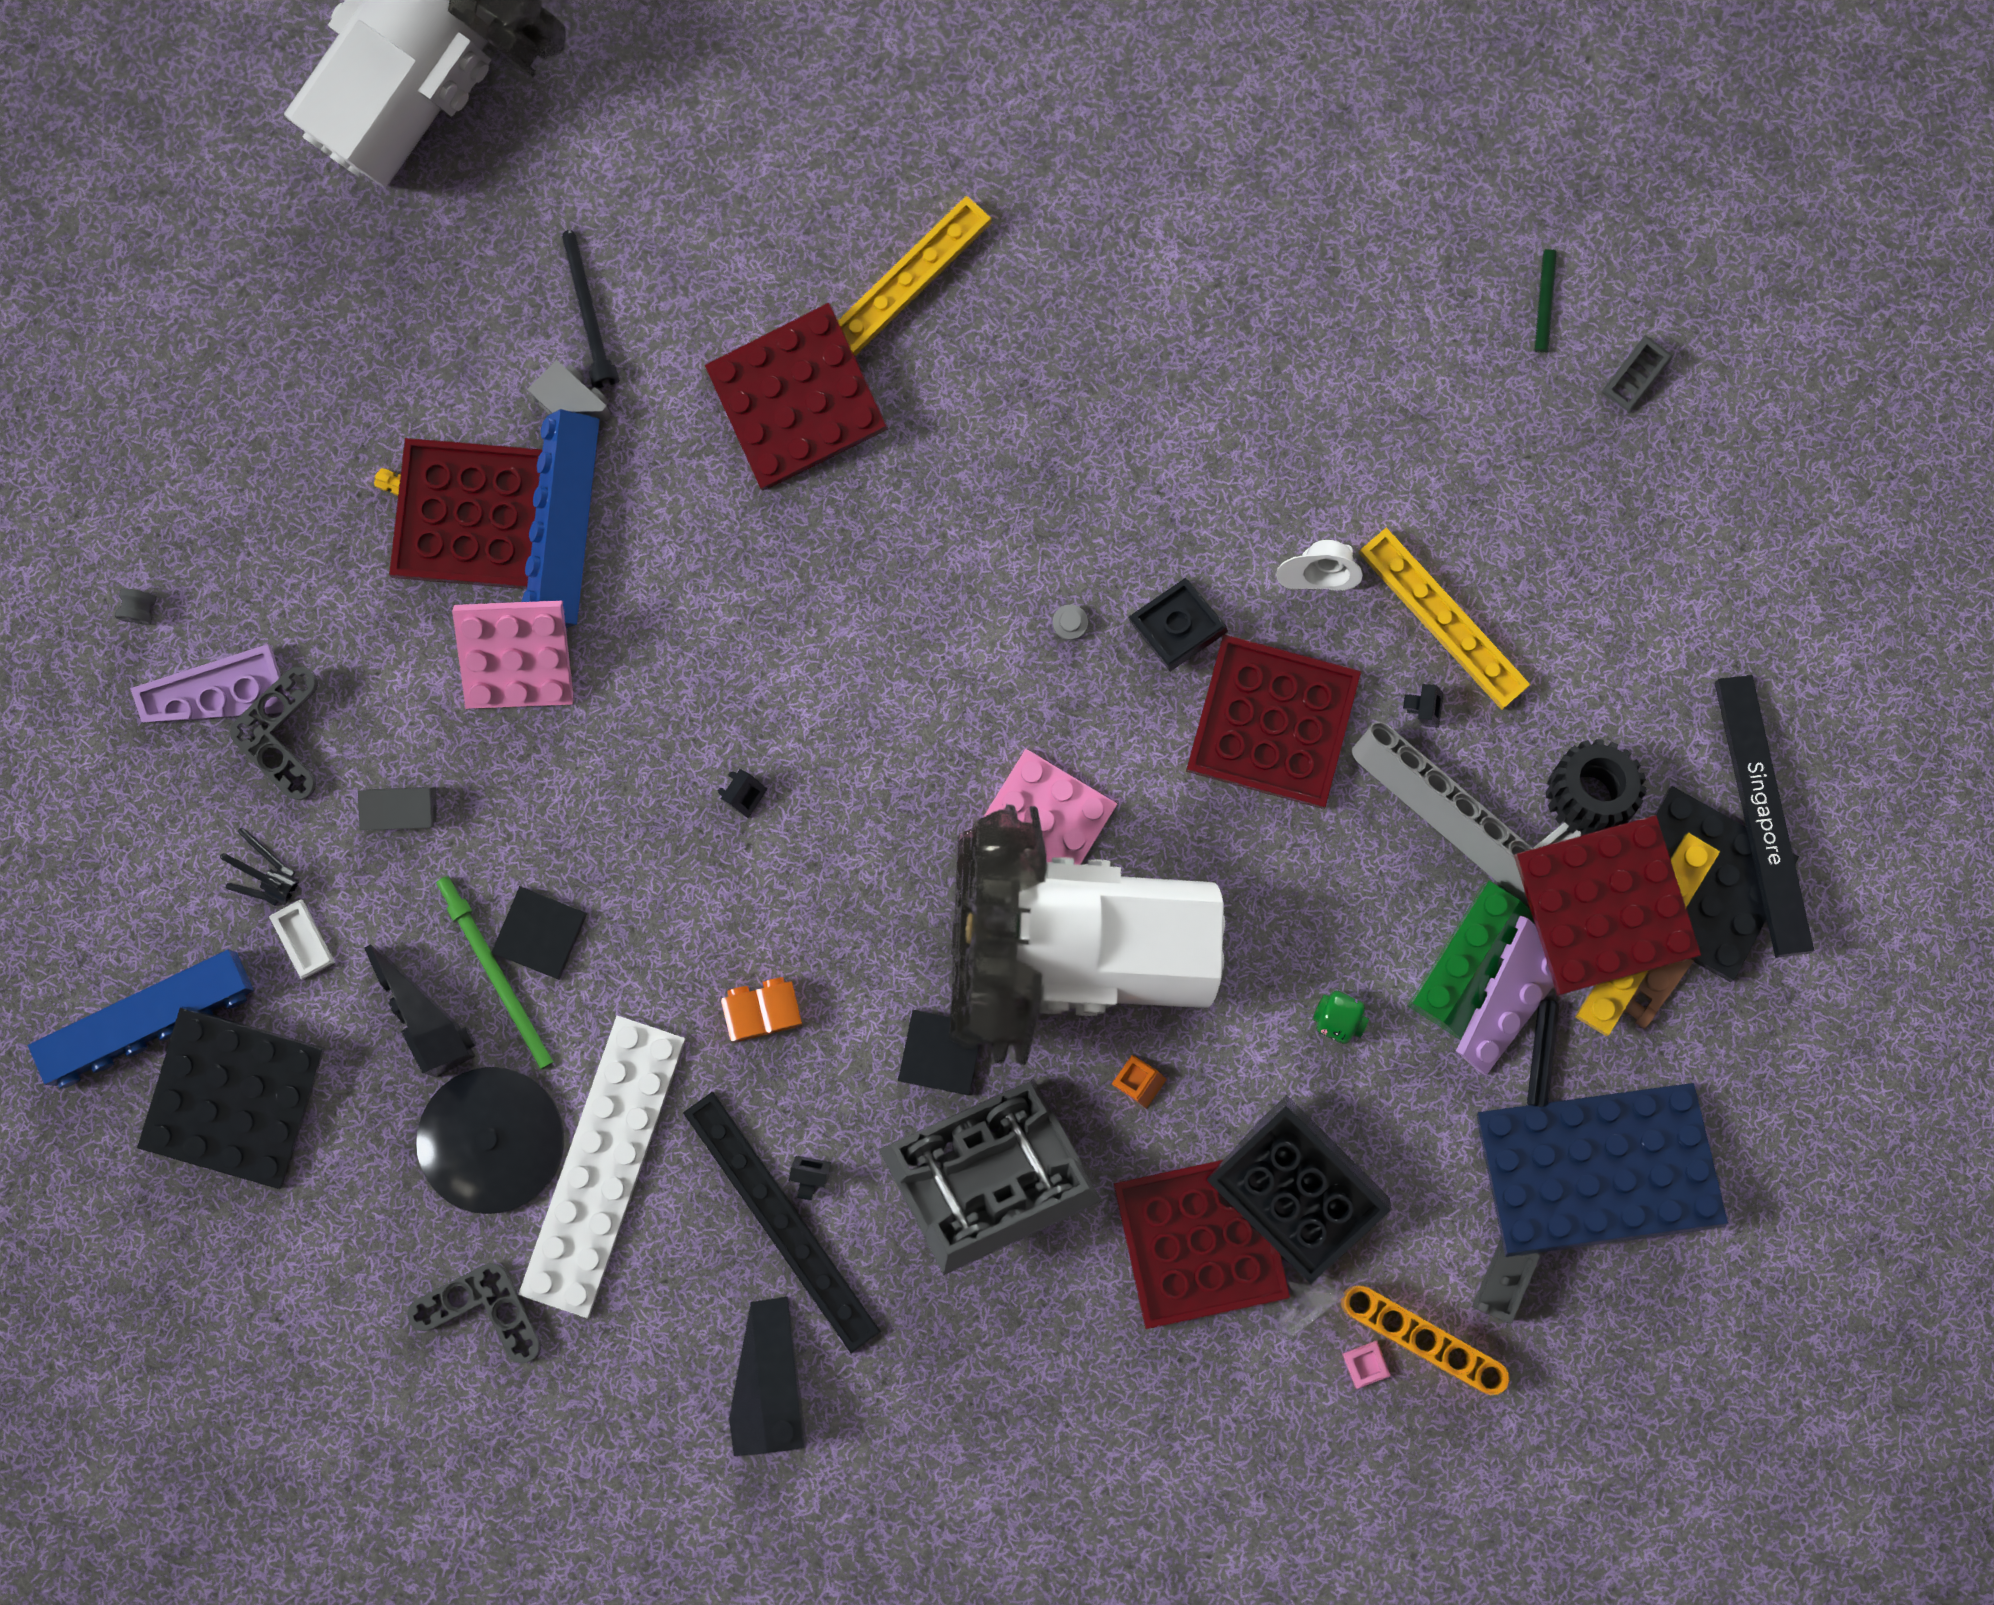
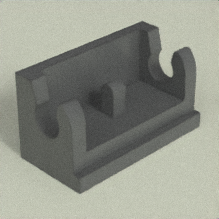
[358,787,437,830]
[1472,1239,1541,1324]

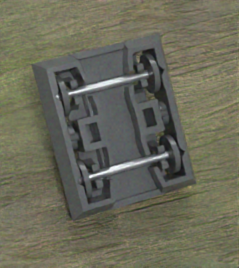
[879,1078,1101,1275]

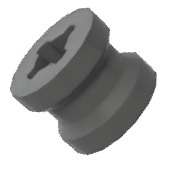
[114,588,157,625]

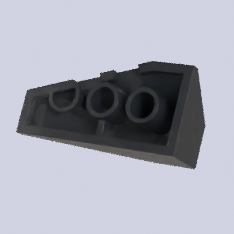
[364,944,476,1077]
[729,1296,807,1456]

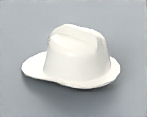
[1276,540,1363,590]

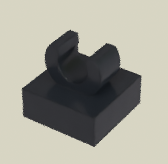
[1403,684,1444,728]
[718,769,768,818]
[788,1156,832,1201]

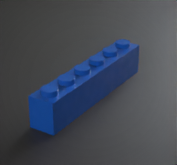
[521,409,599,628]
[27,949,254,1089]

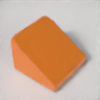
[1112,1054,1167,1109]

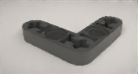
[230,666,318,800]
[407,1263,541,1363]

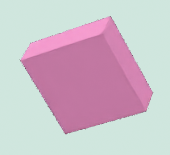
[1342,1340,1391,1389]

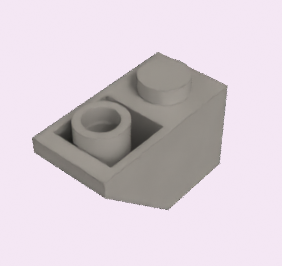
[527,360,611,420]

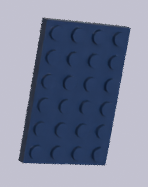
[1477,1083,1728,1257]

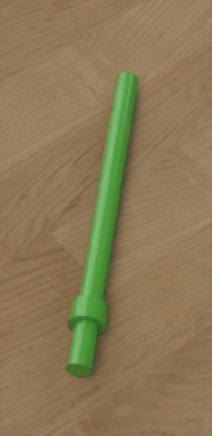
[436,876,554,1070]

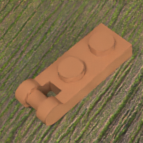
[1622,959,1694,1029]

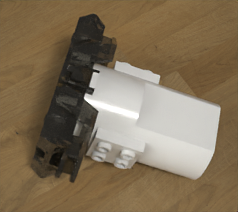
[284,0,566,188]
[949,804,1225,1065]

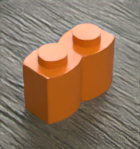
[721,977,803,1043]

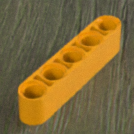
[1341,1286,1509,1395]

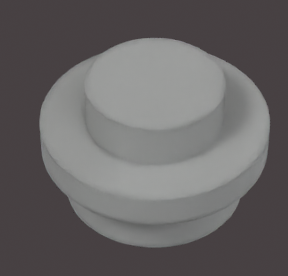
[1052,604,1088,640]

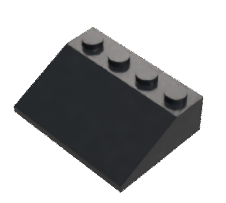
[1207,1095,1391,1284]

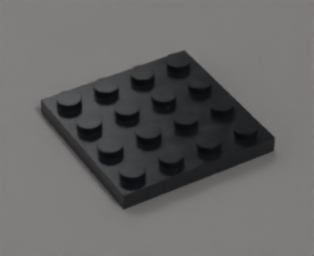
[1654,786,1799,982]
[137,1007,325,1189]

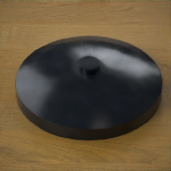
[417,1067,564,1214]

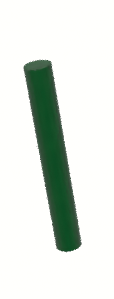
[1534,249,1557,353]

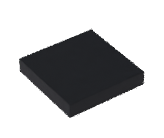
[1128,578,1228,672]
[491,886,587,980]
[898,1010,984,1096]

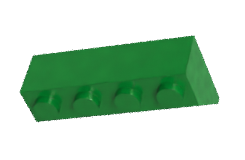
[1407,881,1536,1040]

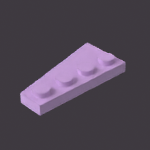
[130,644,288,723]
[1456,916,1554,1075]

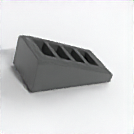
[1601,335,1674,413]

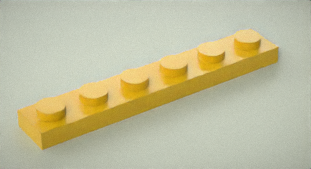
[839,195,992,356]
[1359,527,1531,710]
[1575,832,1720,1037]

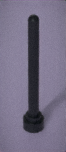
[562,230,619,389]

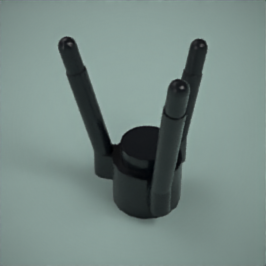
[220,828,299,906]

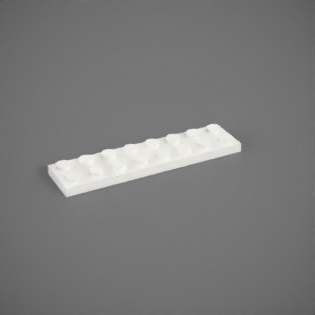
[518,1016,686,1318]

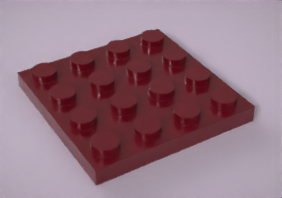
[704,302,889,490]
[389,438,543,589]
[1186,635,1361,809]
[1514,815,1701,996]
[1113,1159,1290,1329]

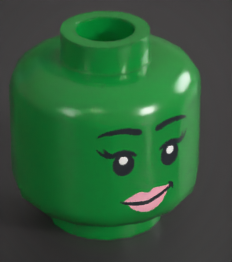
[1312,990,1369,1044]

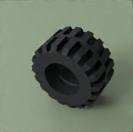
[1546,739,1647,836]

